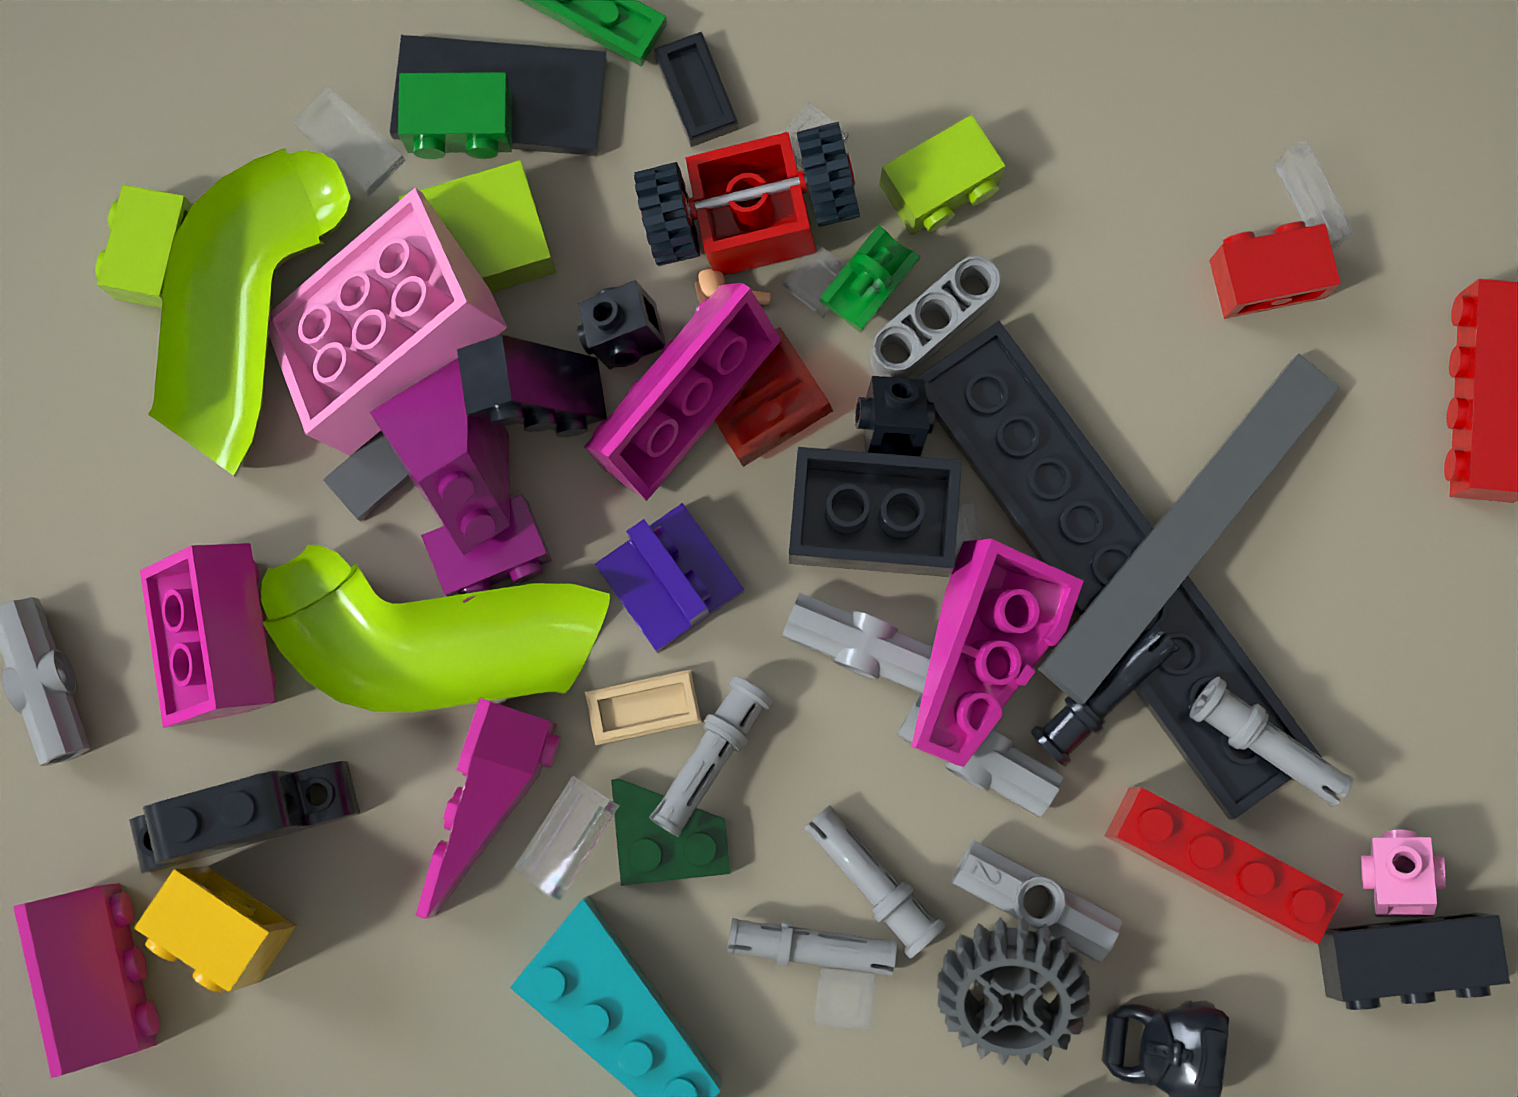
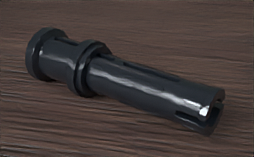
[1031,623,1180,767]

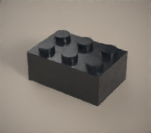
[789,447,962,577]

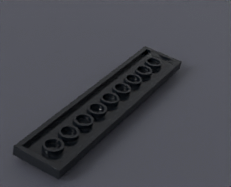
[915,321,1321,820]

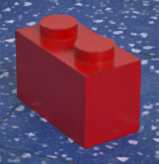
[1209,221,1341,319]

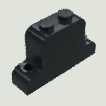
[129,761,360,874]

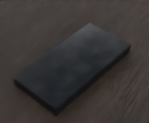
[389,35,607,156]

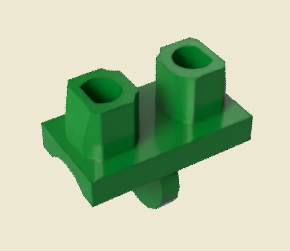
[819,225,920,333]

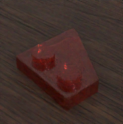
[714,327,833,467]

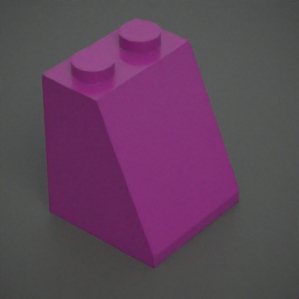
[370,358,510,556]

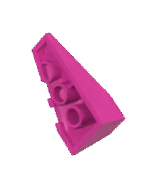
[911,539,1084,767]
[415,698,561,919]

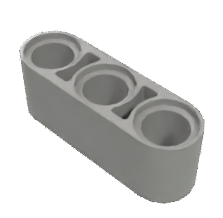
[869,256,1000,378]

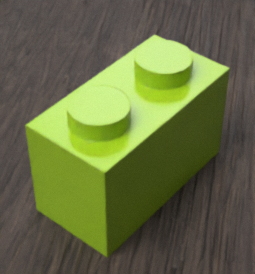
[879,114,1005,235]
[95,184,192,309]

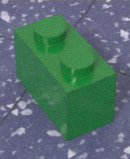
[398,72,513,159]

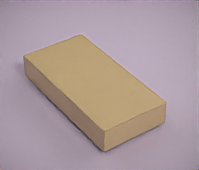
[585,670,702,746]

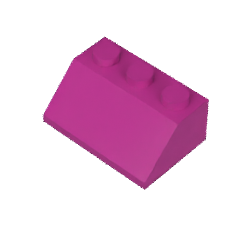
[140,543,276,728]
[13,883,159,1078]

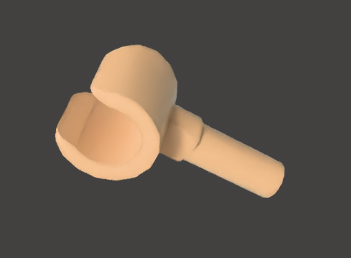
[695,269,770,306]

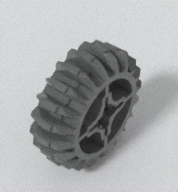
[937,917,1090,1066]

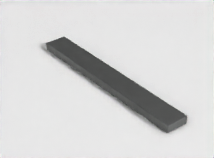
[1038,353,1340,705]

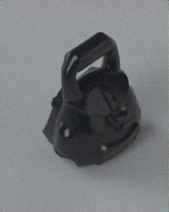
[1101,1000,1229,1097]

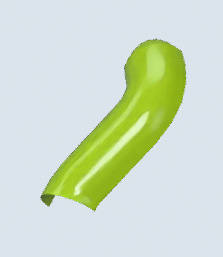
[148,148,351,477]
[261,545,610,712]

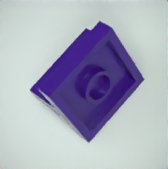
[595,503,744,653]

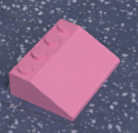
[269,188,507,456]

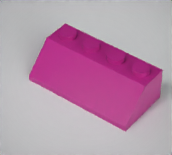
[584,283,781,501]

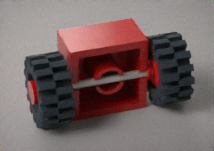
[634,121,860,276]

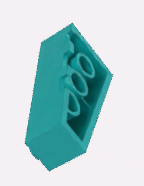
[509,896,722,1097]

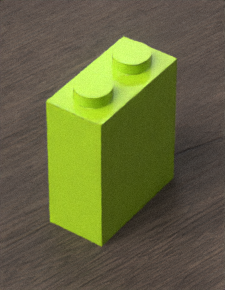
[399,160,557,293]

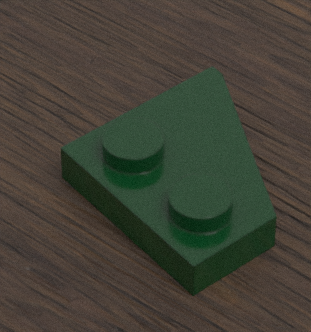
[611,779,731,886]

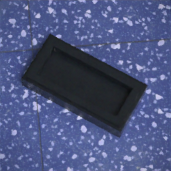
[654,32,739,147]

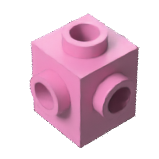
[1361,830,1446,917]

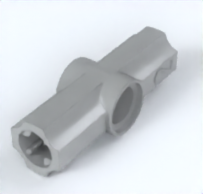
[782,593,933,695]
[0,597,91,766]
[897,694,1064,818]
[951,840,1123,963]

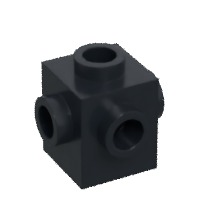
[577,280,666,370]
[855,376,935,457]

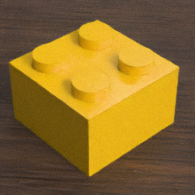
[134,866,297,993]

